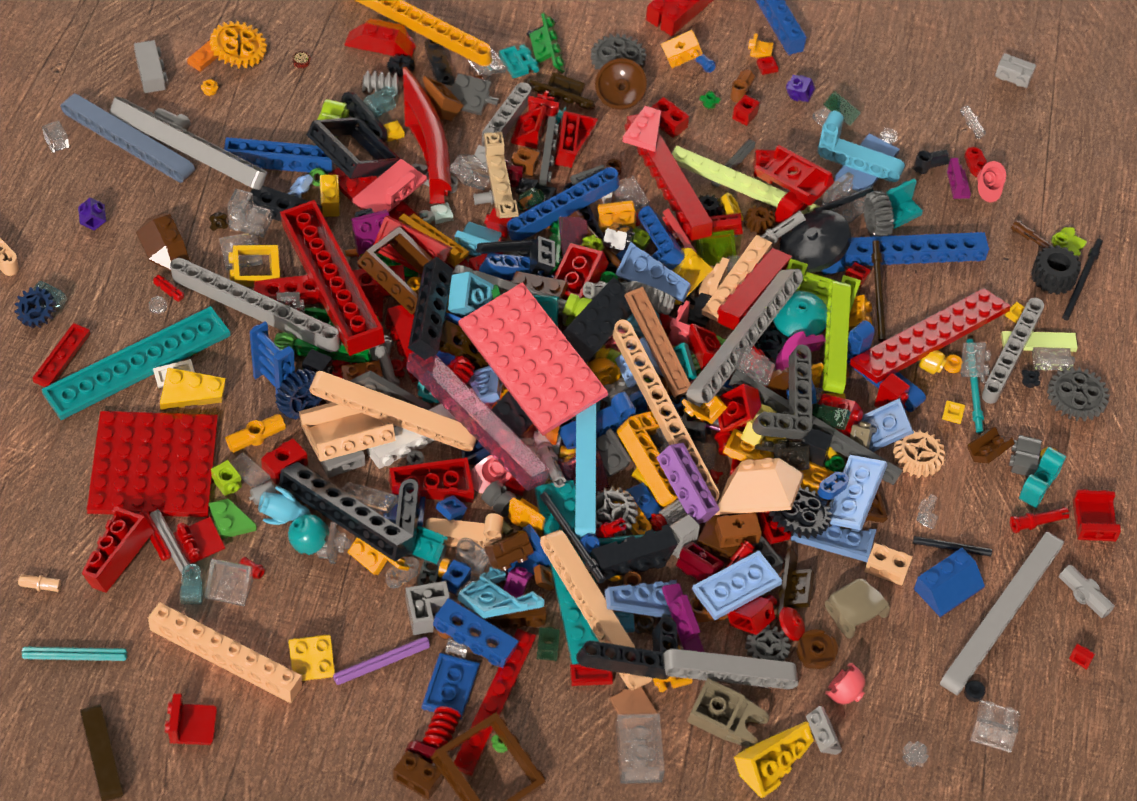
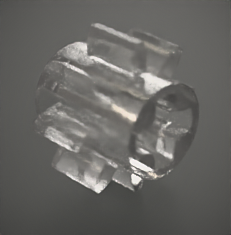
[902,741,929,767]

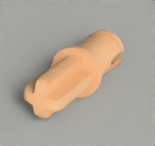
[18,574,61,592]

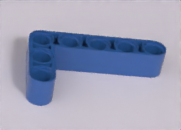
[638,206,685,270]
[847,320,926,412]

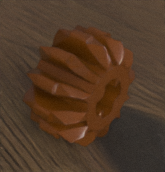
[744,204,775,235]

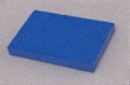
[422,653,479,720]

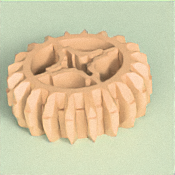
[893,429,945,478]

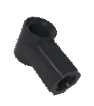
[913,150,950,174]

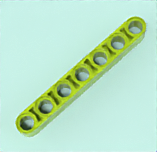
[822,280,851,394]

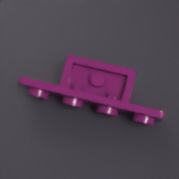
[662,584,705,652]

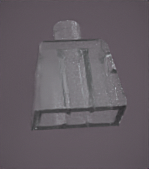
[450,154,490,191]

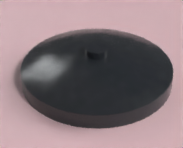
[780,210,852,273]

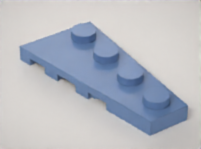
[615,242,691,302]

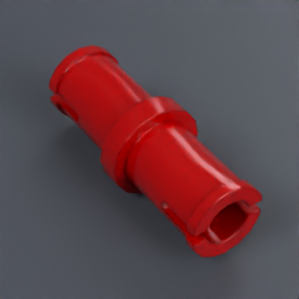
[595,518,626,538]

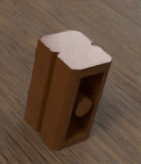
[484,531,534,571]

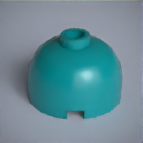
[288,514,329,555]

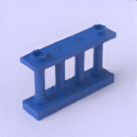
[250,321,295,400]

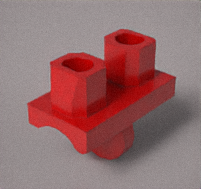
[528,90,560,120]

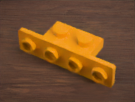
[348,537,410,575]

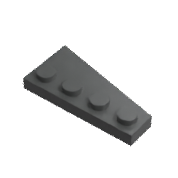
[539,116,559,186]

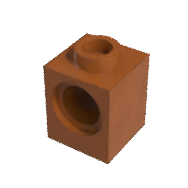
[511,146,540,177]

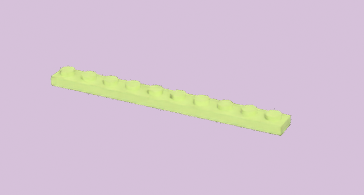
[672,146,820,215]

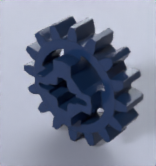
[14,287,56,328]

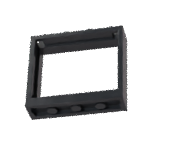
[306,117,401,178]

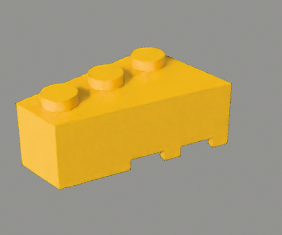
[672,248,713,305]

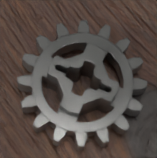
[745,625,790,661]

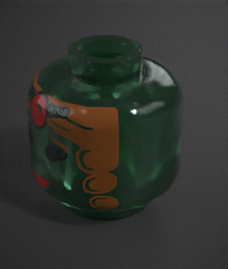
[518,187,546,212]

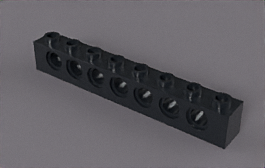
[279,462,414,562]

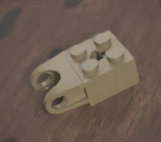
[687,678,770,748]

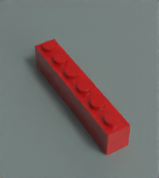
[717,248,792,330]

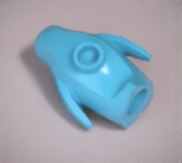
[258,486,310,525]

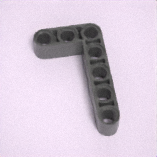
[752,344,812,439]

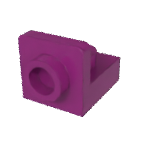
[503,567,533,598]

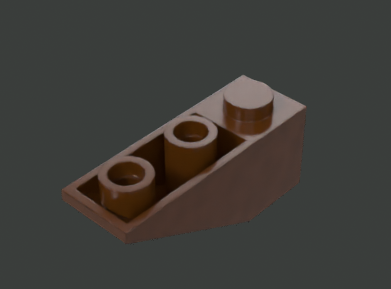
[485,594,546,629]

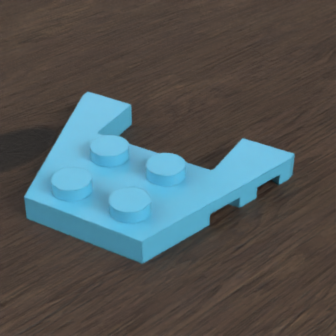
[458,567,544,618]

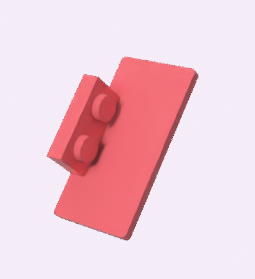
[353,159,427,213]

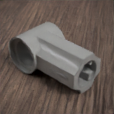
[155,108,191,130]

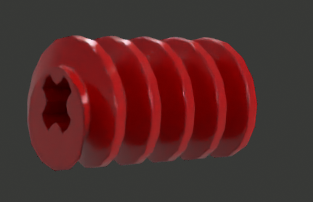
[422,707,461,748]

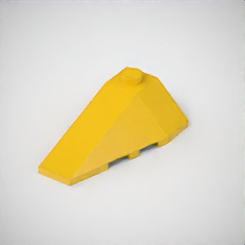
[734,722,814,798]

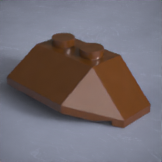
[136,213,190,272]

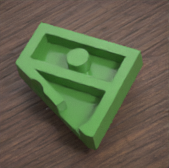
[209,499,257,539]

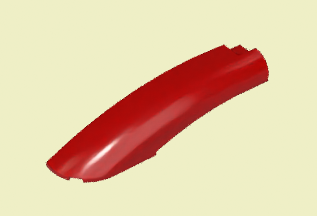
[403,67,452,204]

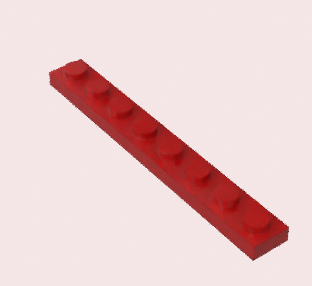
[454,628,536,776]

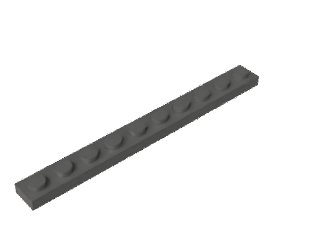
[729,370,903,485]

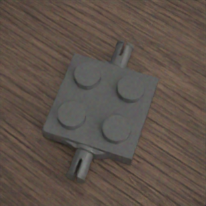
[444,73,499,116]

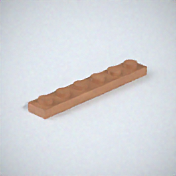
[624,287,691,398]

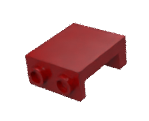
[1072,489,1121,542]

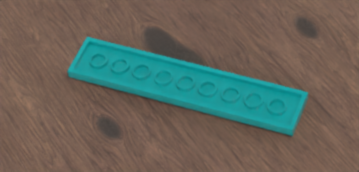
[41,306,231,420]
[534,480,608,665]

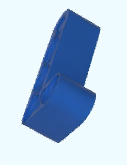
[479,253,554,280]
[558,392,636,449]

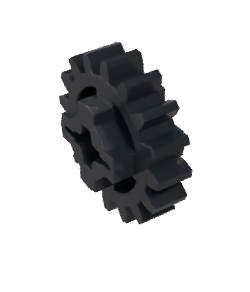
[754,325,788,361]

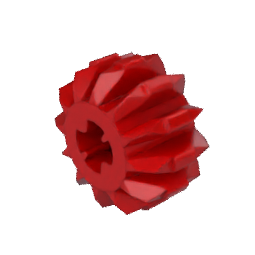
[443,356,475,389]

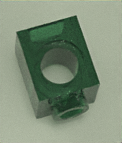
[537,627,560,661]

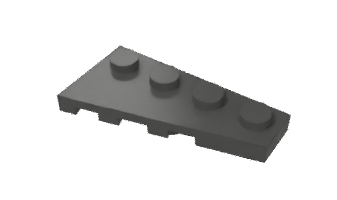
[350,371,431,410]

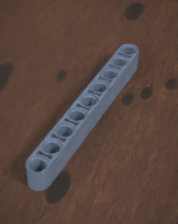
[60,94,195,183]

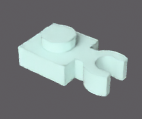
[419,202,453,224]

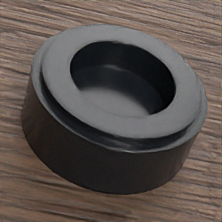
[964,680,986,702]

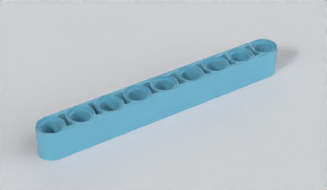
[575,403,596,539]

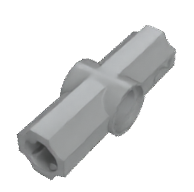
[1059,565,1115,618]

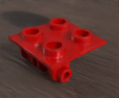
[173,517,226,565]

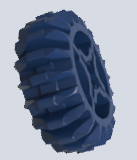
[275,369,324,420]

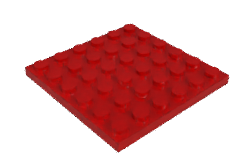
[87,411,218,517]

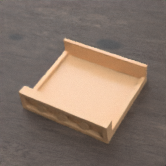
[299,402,396,462]

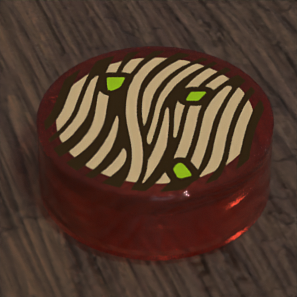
[293,51,310,68]

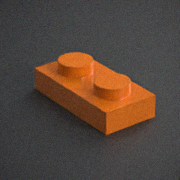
[187,40,219,72]

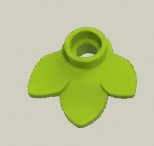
[1051,227,1087,256]

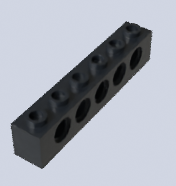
[408,256,453,360]

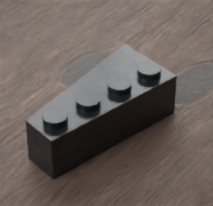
[589,524,678,580]

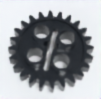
[769,485,832,539]

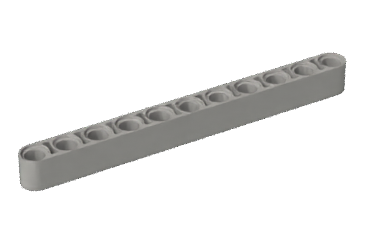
[109,96,267,190]
[170,258,340,352]
[687,269,803,404]
[940,531,1065,696]

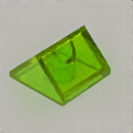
[695,230,737,267]

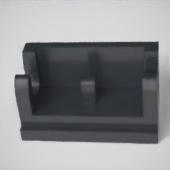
[530,236,555,277]

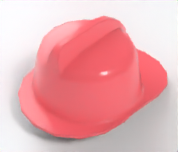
[977,161,1006,203]
[470,454,513,494]

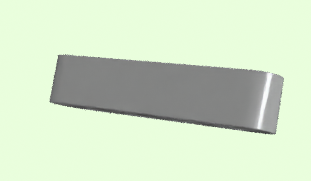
[482,83,531,147]

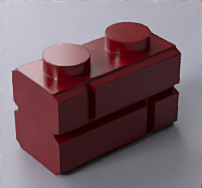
[676,541,724,582]

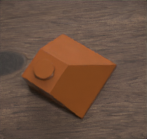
[422,76,464,121]

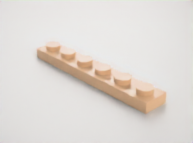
[702,235,772,322]

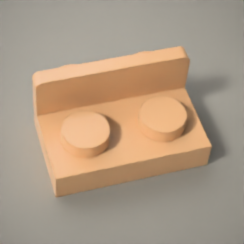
[698,257,729,296]

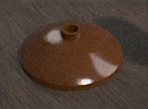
[595,58,647,110]

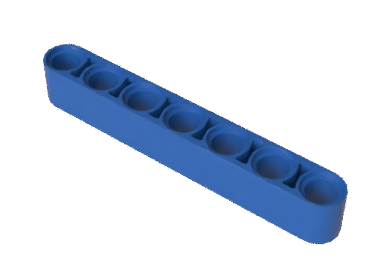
[507,167,620,241]

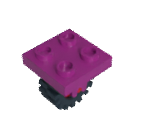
[351,208,389,254]

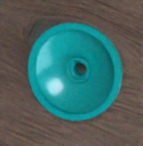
[773,291,827,337]

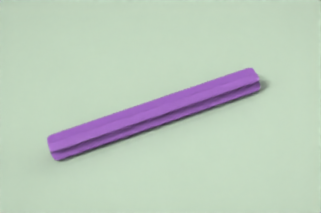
[333,637,430,685]

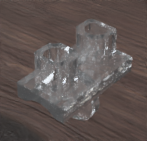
[317,522,351,564]

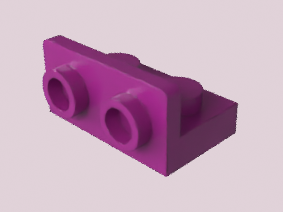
[947,158,971,199]

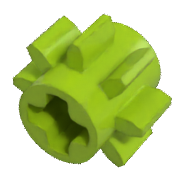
[580,235,604,251]

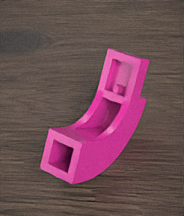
[775,331,826,371]

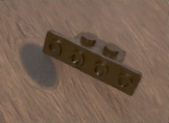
[528,72,595,110]
[777,548,814,618]

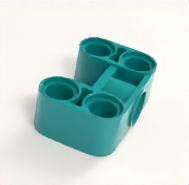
[1019,447,1066,508]

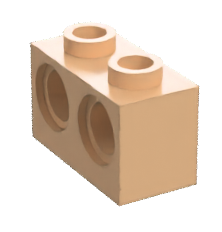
[864,543,912,586]

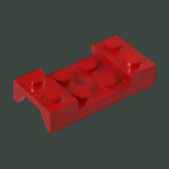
[755,145,834,206]

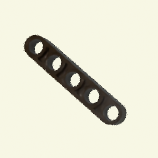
[80,704,123,801]

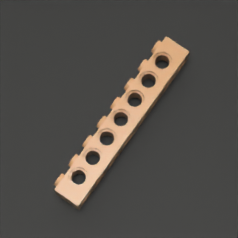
[148,602,302,703]

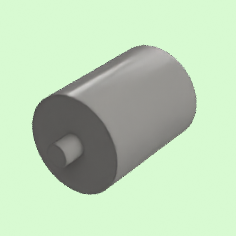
[249,481,276,505]

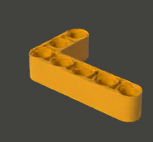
[617,411,678,507]

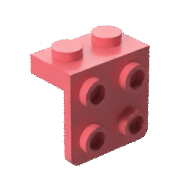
[668,300,692,354]

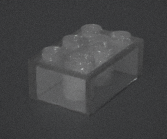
[616,714,665,784]

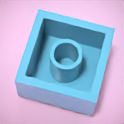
[447,272,494,318]

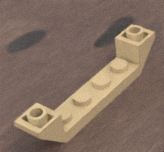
[484,132,519,218]

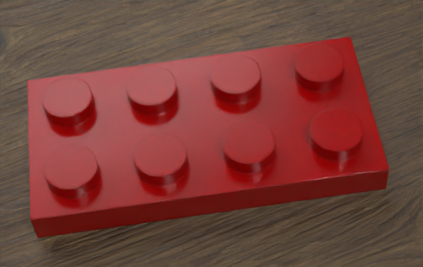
[374,215,452,274]

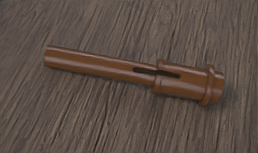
[1010,220,1055,248]

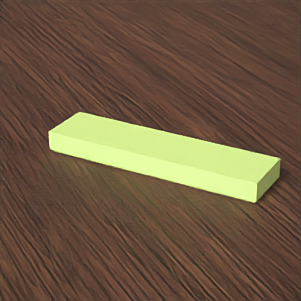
[1001,331,1078,352]

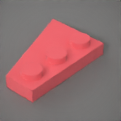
[623,106,661,152]

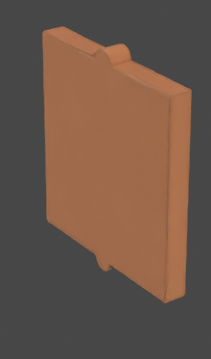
[609,687,657,729]

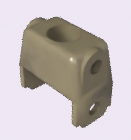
[825,578,890,639]

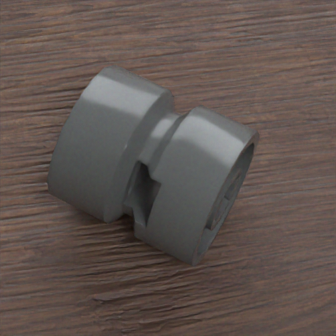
[481,480,519,517]

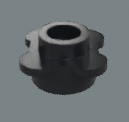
[1021,370,1041,388]

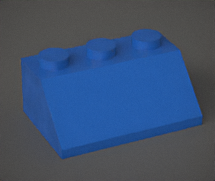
[914,548,985,618]

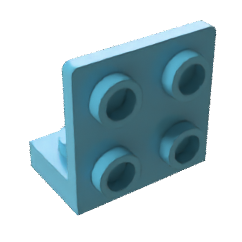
[455,222,502,257]

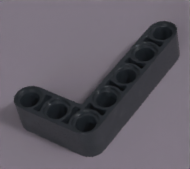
[576,617,678,680]

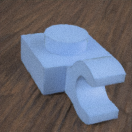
[287,174,314,198]

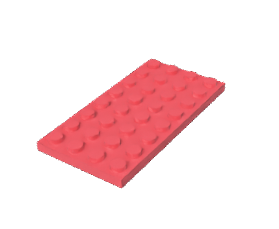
[458,282,608,436]

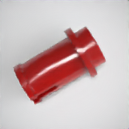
[238,557,265,579]

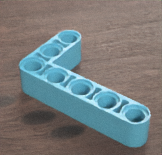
[818,111,905,182]

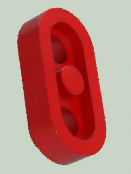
[964,147,987,177]

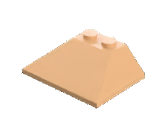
[715,458,804,515]

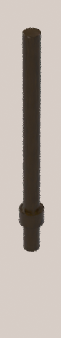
[871,240,886,342]

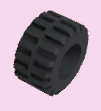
[1031,246,1081,295]

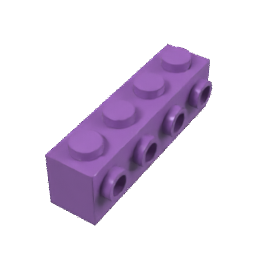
[656,443,720,524]

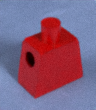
[727,595,777,635]

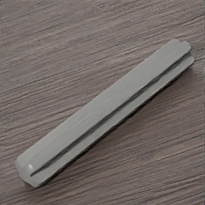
[150,510,192,576]

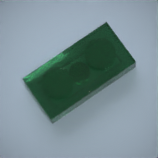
[823,91,861,126]
[812,404,851,430]

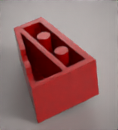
[554,111,598,168]

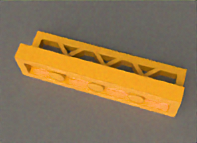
[399,213,469,268]

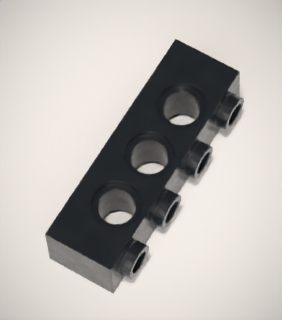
[246,186,323,222]

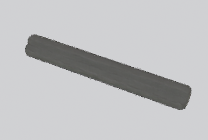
[711,139,756,187]

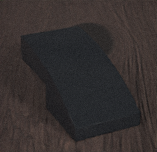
[515,178,557,203]

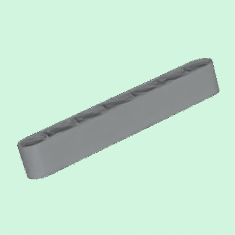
[982,298,1044,404]
[663,649,799,689]

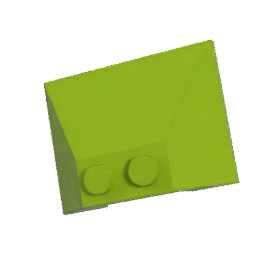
[786,259,861,314]

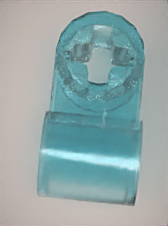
[363,87,396,117]
[180,564,202,605]

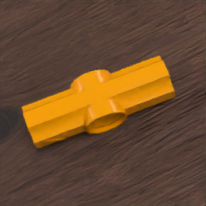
[225,414,286,453]

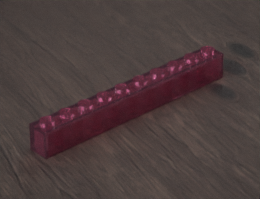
[406,352,550,491]

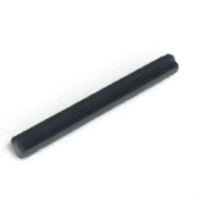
[476,239,536,254]

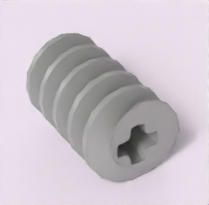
[362,70,399,95]

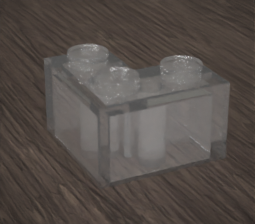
[227,189,272,238]

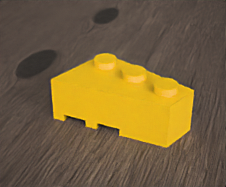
[160,368,226,410]

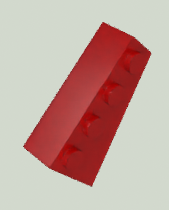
[389,457,474,503]

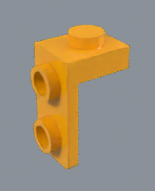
[681,395,727,424]

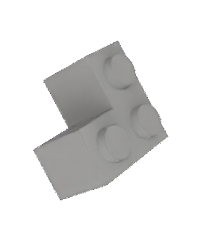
[405,581,450,635]

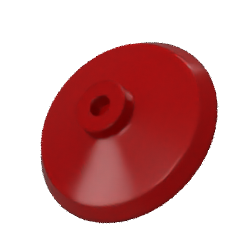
[779,607,805,641]

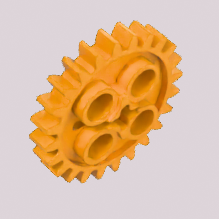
[210,21,267,68]

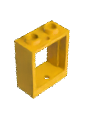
[229,245,280,287]

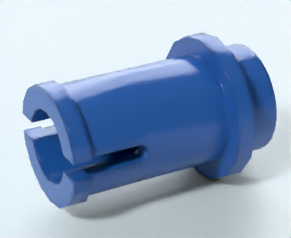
[695,52,716,73]

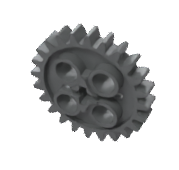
[590,33,646,70]
[1047,367,1110,421]

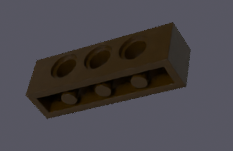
[439,320,489,369]

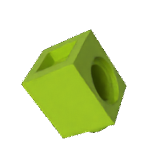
[211,460,242,496]

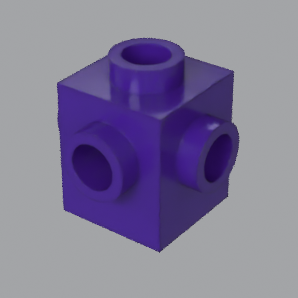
[786,75,815,102]
[78,197,106,231]

